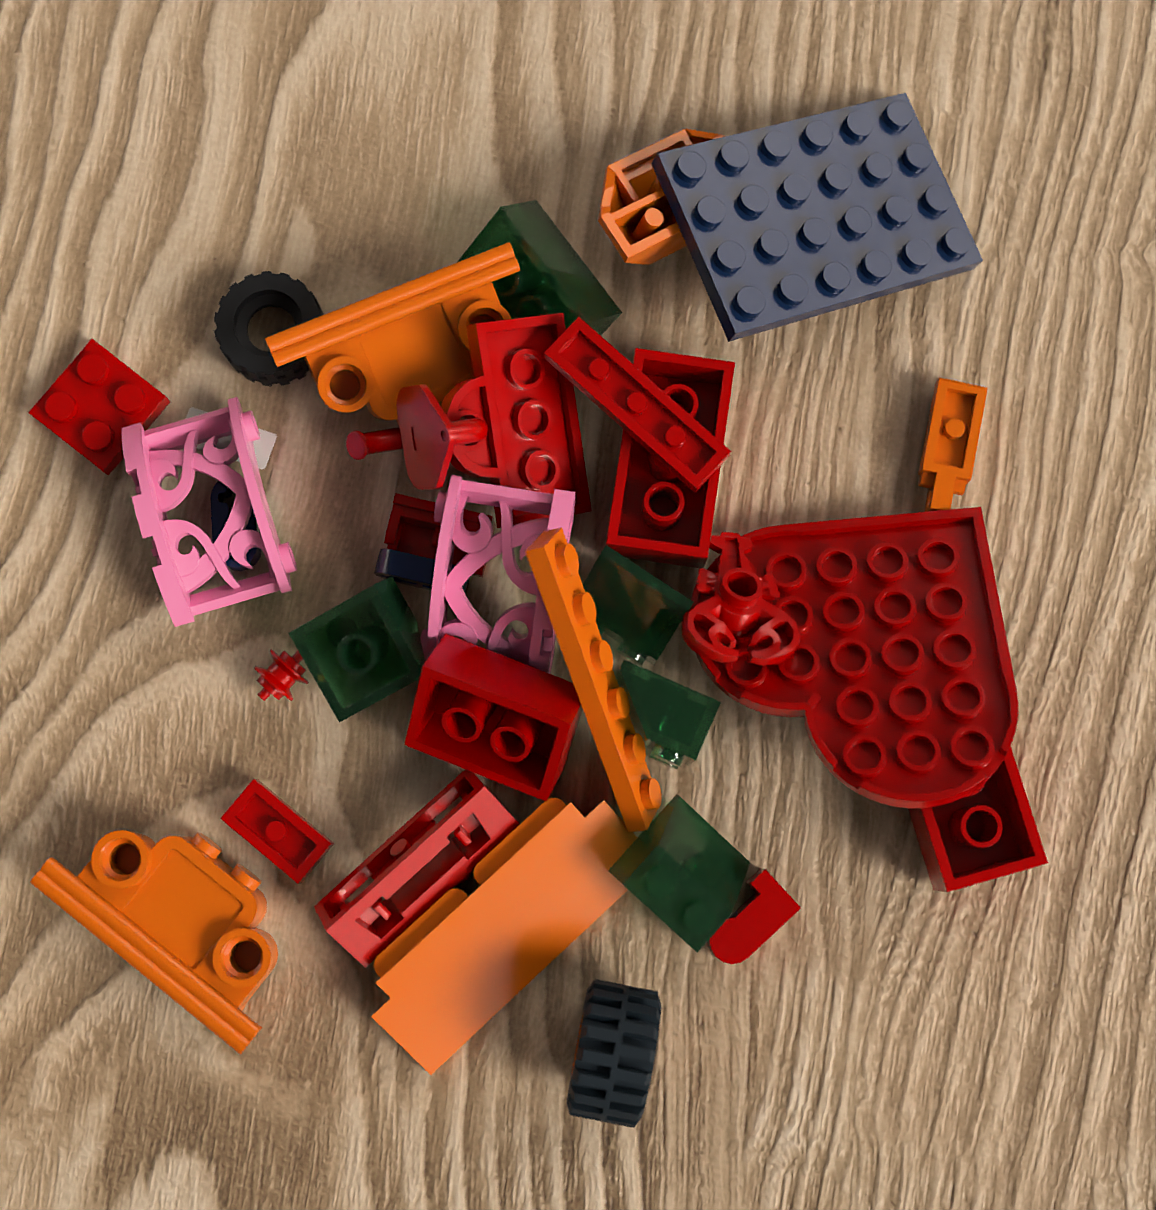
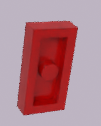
[220,779,334,884]

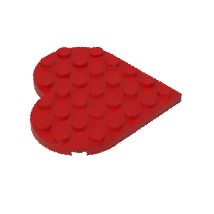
[690,507,1019,808]

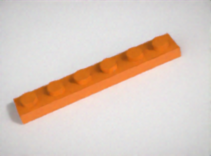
[525,527,662,833]

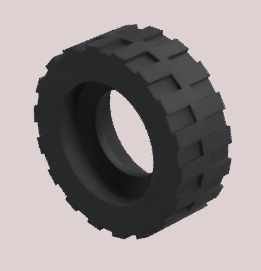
[214,271,324,386]

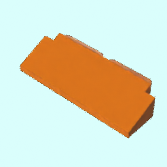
[371,798,658,1075]

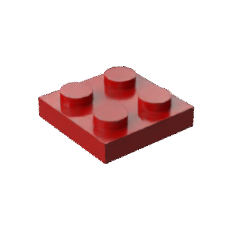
[28,339,171,476]

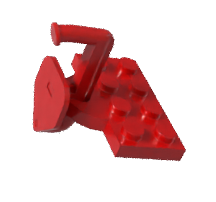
[346,313,592,528]

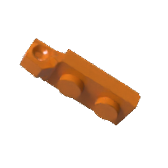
[918,377,988,512]

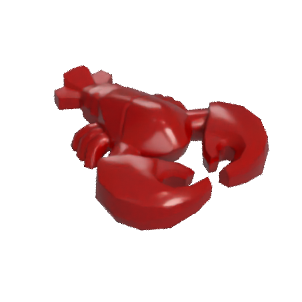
[681,532,800,666]

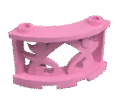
[122,397,297,627]
[418,475,575,674]

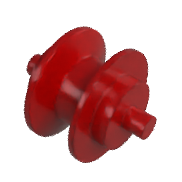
[254,649,309,701]

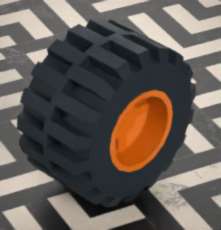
[567,979,661,1128]

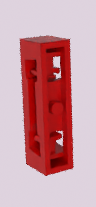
[314,769,520,968]

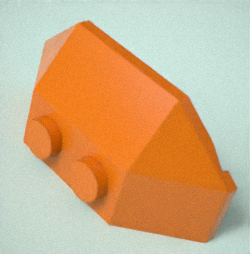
[598,129,725,265]

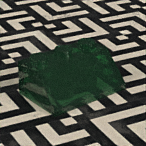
[456,200,622,335]

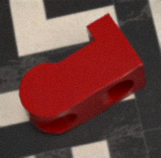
[706,868,801,964]

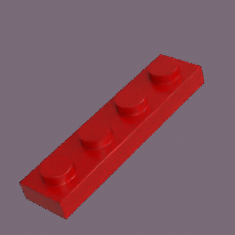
[544,317,731,493]

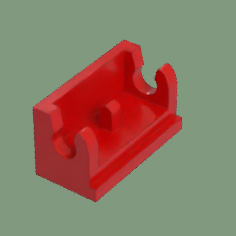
[384,493,496,578]

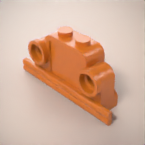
[265,242,521,426]
[30,830,278,1055]

